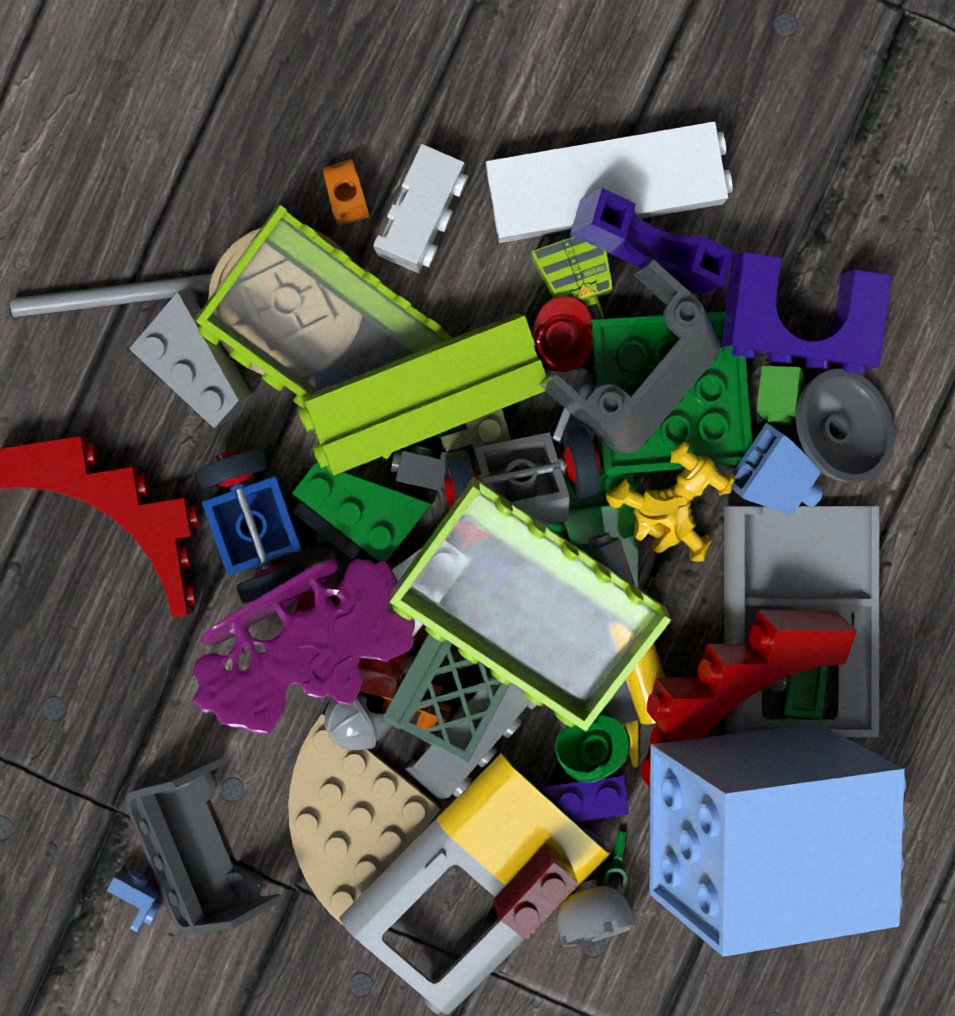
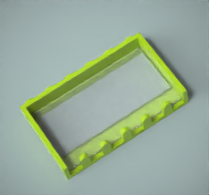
[194,205,453,459]
[390,477,671,731]

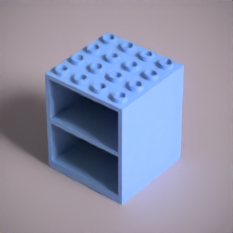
[650,723,906,957]

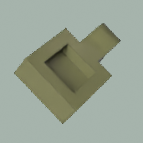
[440,409,511,454]

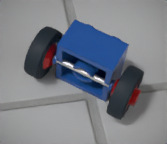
[196,449,306,603]

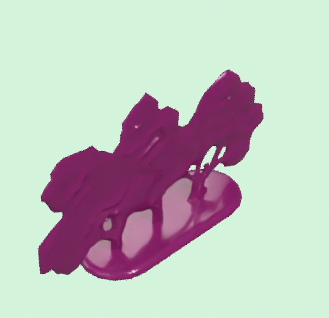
[192,558,415,735]

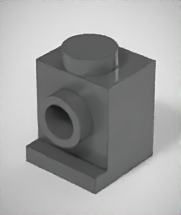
[391,445,448,491]

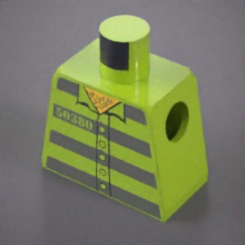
[531,237,613,320]

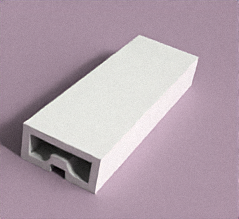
[486,122,733,243]

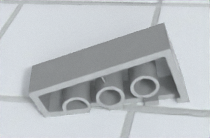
[404,651,537,799]

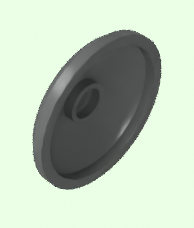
[796,369,894,483]

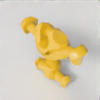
[606,442,736,562]

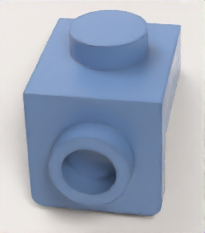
[107,869,161,932]

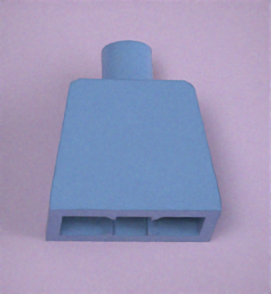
[732,423,823,515]

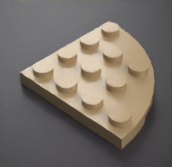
[288,712,441,925]

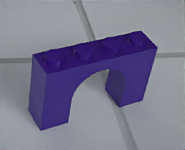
[720,252,892,375]

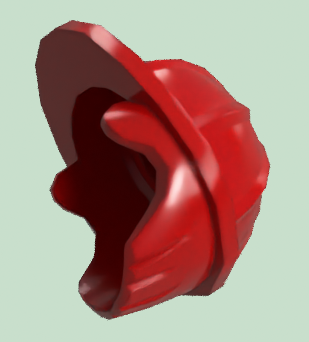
[531,296,593,373]

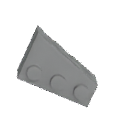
[129,289,252,428]

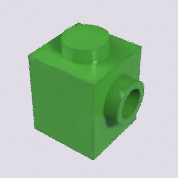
[757,366,807,427]

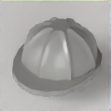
[324,695,392,750]

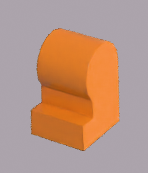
[323,159,370,226]

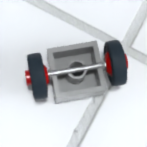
[442,427,600,526]

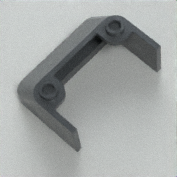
[539,259,720,454]
[125,757,284,934]

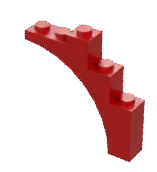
[0,436,201,617]
[641,610,857,788]

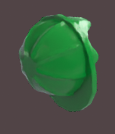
[555,715,630,783]

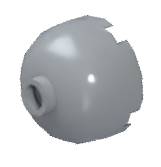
[557,880,636,947]

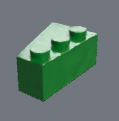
[292,463,432,562]

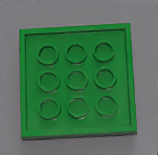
[590,312,752,475]

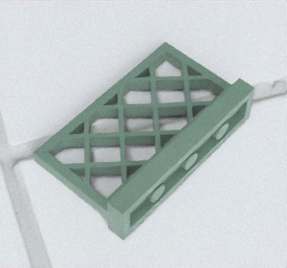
[384,580,541,764]

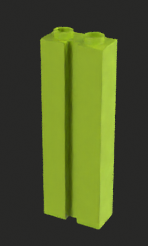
[298,314,547,475]

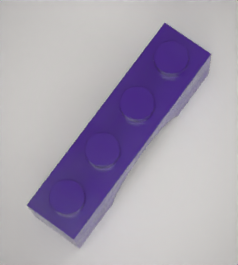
[570,188,733,295]
[535,769,629,822]

